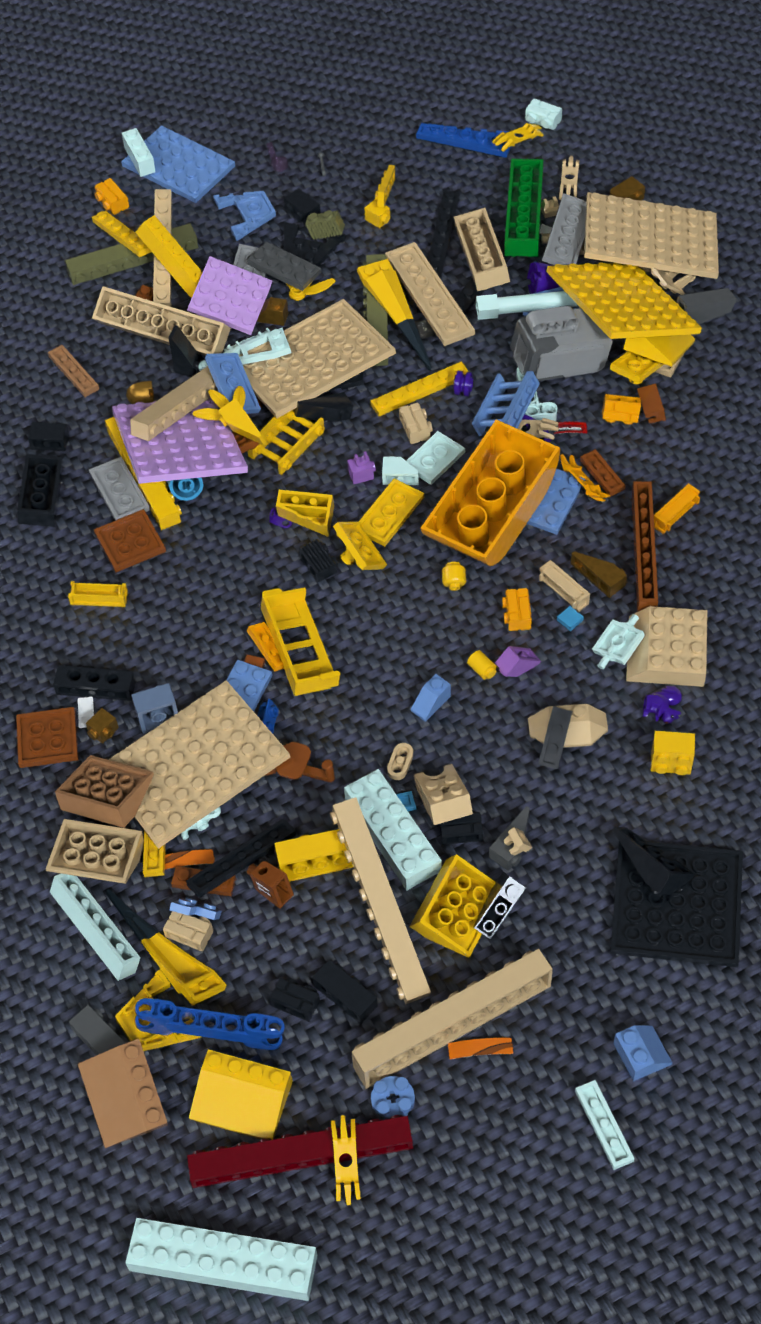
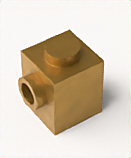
[86,708,119,744]

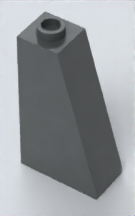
[676,288,737,324]

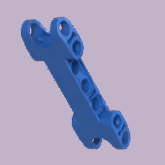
[135,998,285,1050]

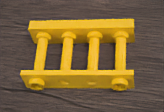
[247,408,325,475]

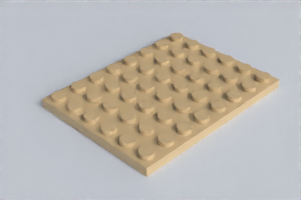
[584,192,719,279]
[239,299,396,418]
[109,680,291,849]

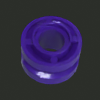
[453,370,473,397]

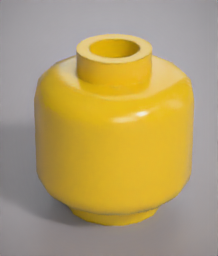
[442,562,466,591]

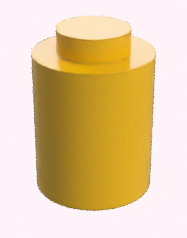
[467,650,497,680]

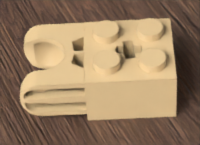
[414,764,473,825]

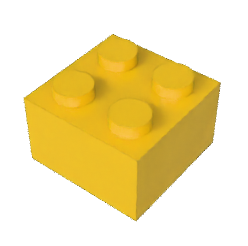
[651,731,695,775]

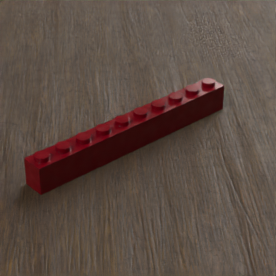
[187,1115,413,1188]

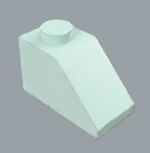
[382,456,419,485]

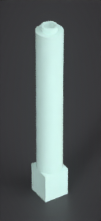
[475,291,579,320]

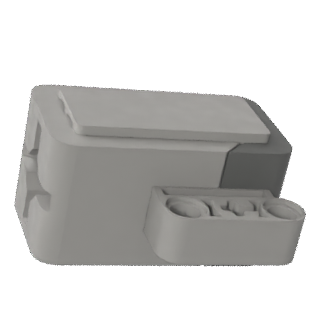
[510,306,612,381]

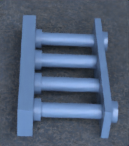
[472,371,540,436]

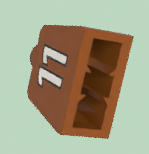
[247,861,294,909]

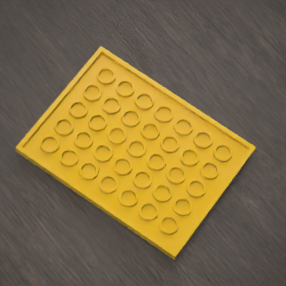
[546,262,702,339]

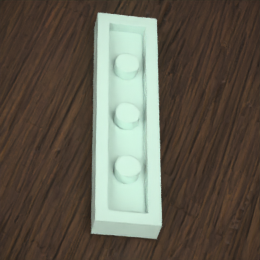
[575,1080,634,1170]

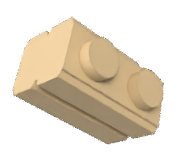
[399,403,433,444]
[163,911,213,951]

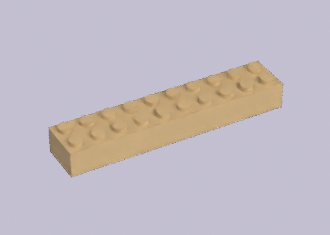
[351,949,553,1089]

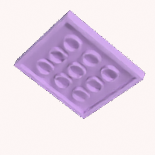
[187,256,273,335]

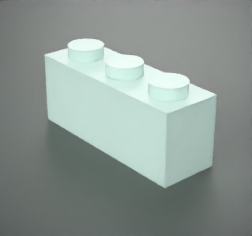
[122,128,155,177]

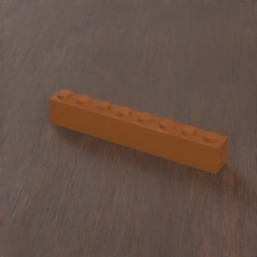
[632,481,658,612]

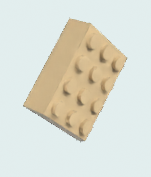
[626,606,707,687]

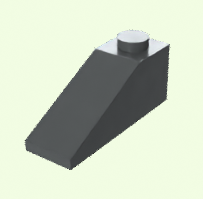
[489,806,530,871]

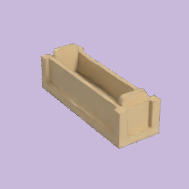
[539,560,590,612]

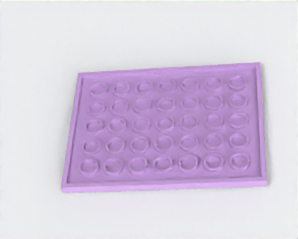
[112,398,248,484]

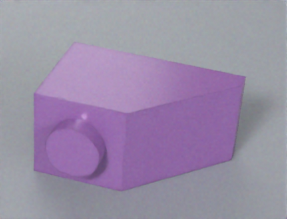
[495,646,541,677]

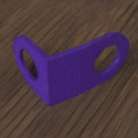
[269,507,292,528]

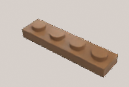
[48,345,99,397]

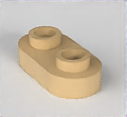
[387,743,413,780]

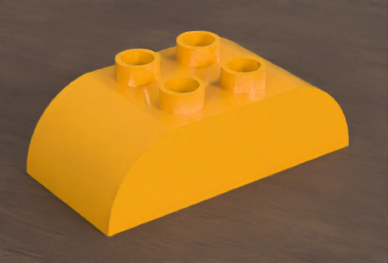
[421,419,560,566]

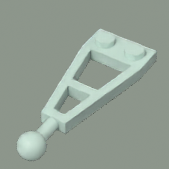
[198,328,291,371]

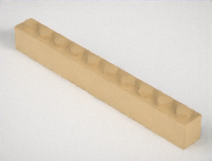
[330,797,431,1004]

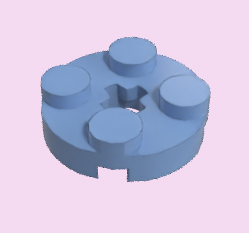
[371,1076,415,1120]

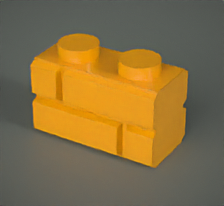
[94,178,129,215]
[602,394,641,425]
[502,588,532,631]

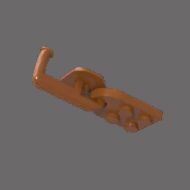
[266,742,335,783]

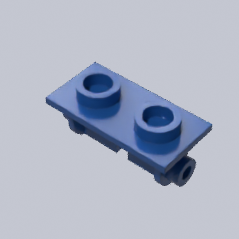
[257,698,279,734]

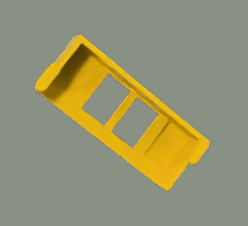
[261,587,340,696]

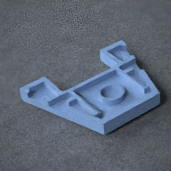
[213,191,276,241]

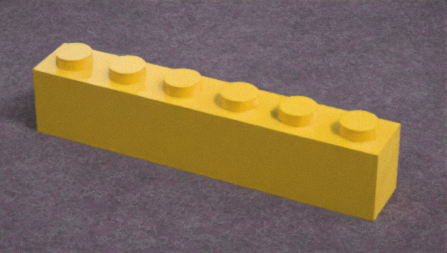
[135,215,203,298]

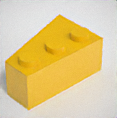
[276,490,334,537]

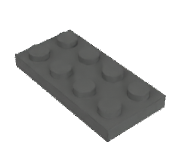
[247,242,321,291]

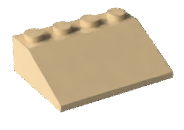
[46,819,144,884]

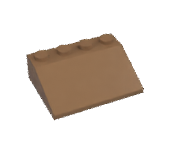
[55,755,154,828]
[78,1039,168,1149]

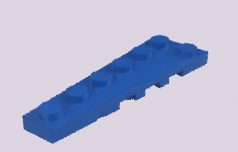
[416,123,516,158]

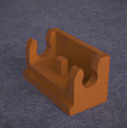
[637,383,666,423]

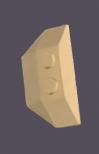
[528,704,608,748]

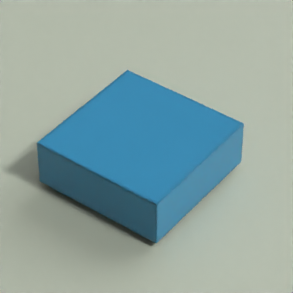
[557,606,584,631]
[396,791,416,811]

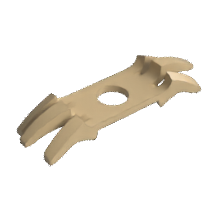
[559,155,580,200]
[517,418,559,440]

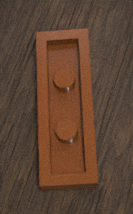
[580,449,625,497]
[171,866,236,897]

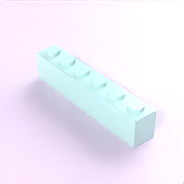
[50,873,141,981]

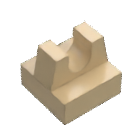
[541,196,559,218]
[504,827,532,855]

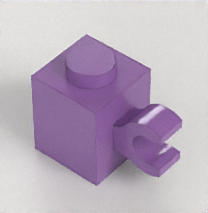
[347,451,376,485]

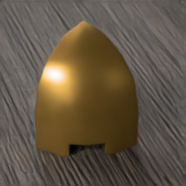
[126,381,154,404]

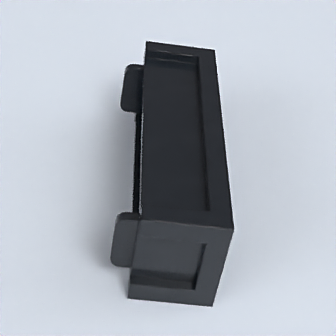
[538,706,574,769]

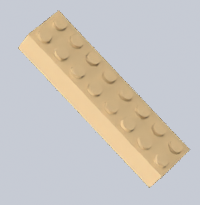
[92,286,231,356]

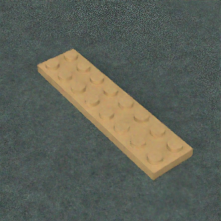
[385,242,475,346]

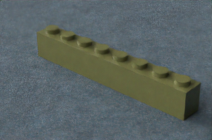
[65,223,198,285]
[363,254,388,366]

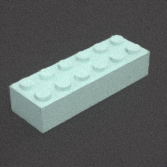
[344,769,442,891]

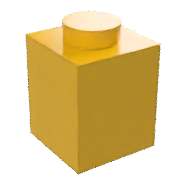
[364,199,390,228]

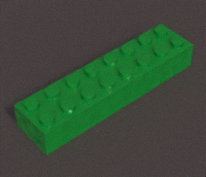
[505,159,543,257]

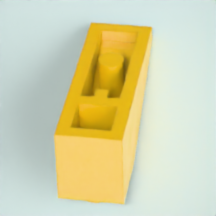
[218,398,267,446]

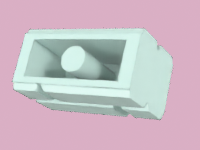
[525,99,562,130]

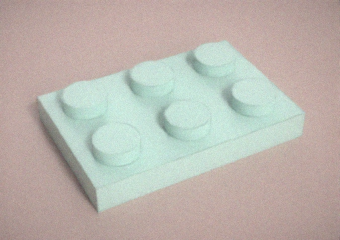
[406,431,465,485]

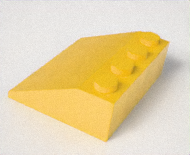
[623,334,695,367]
[409,854,496,958]
[189,1049,293,1140]

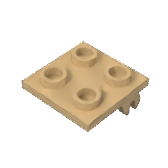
[651,267,696,295]

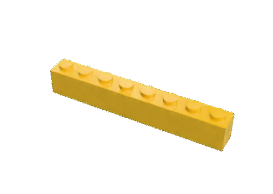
[105,417,182,530]

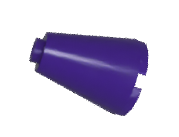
[527,261,560,294]

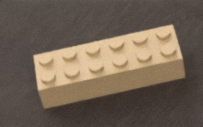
[454,208,510,291]

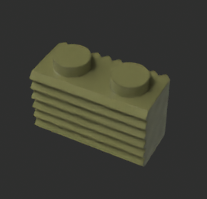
[305,210,345,240]

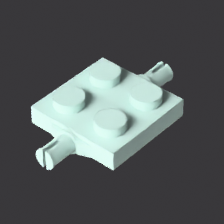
[592,614,645,670]

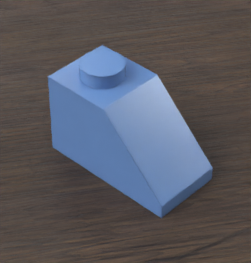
[411,674,451,722]

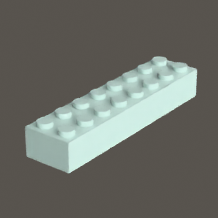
[126,1218,317,1301]

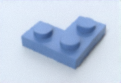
[169,897,222,920]

